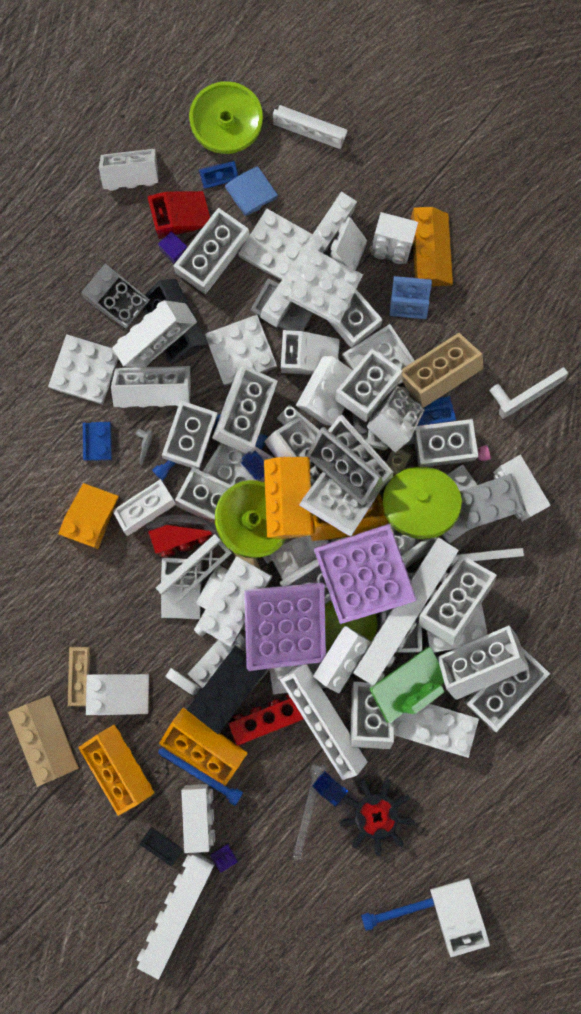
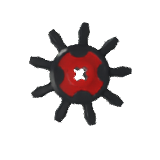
[339,778,415,856]

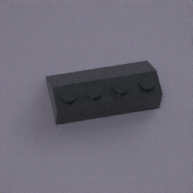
[144,279,208,365]

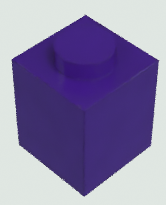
[158,231,187,264]

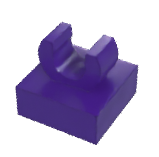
[210,843,238,873]

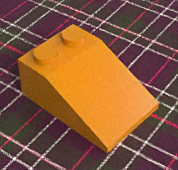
[58,483,119,549]

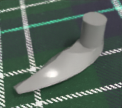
[136,429,153,465]

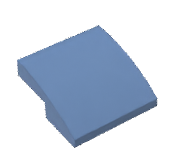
[225,166,278,216]
[389,276,432,319]

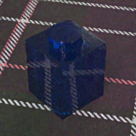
[241,450,265,481]
[312,770,348,806]

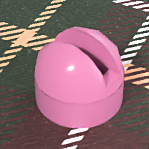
[477,445,491,461]

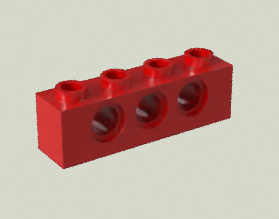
[229,695,304,746]

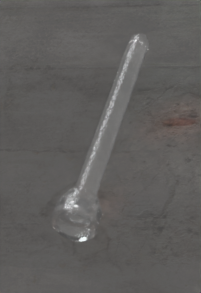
[293,764,327,860]

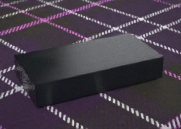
[139,826,184,867]

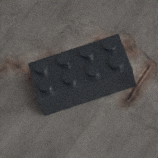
[186,645,267,734]

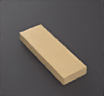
[68,647,90,706]

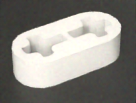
[166,668,201,697]

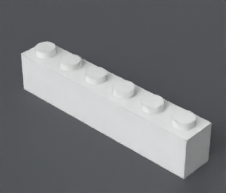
[280,664,368,780]
[137,852,215,980]

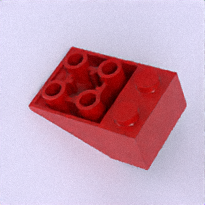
[147,191,210,239]
[148,525,213,558]

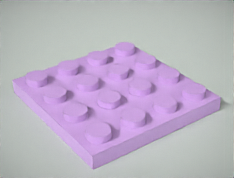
[314,524,417,624]
[244,583,326,671]

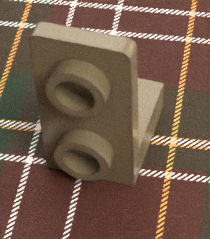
[386,445,414,477]

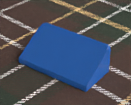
[199,160,238,189]

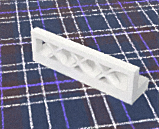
[273,105,347,149]
[156,534,232,607]

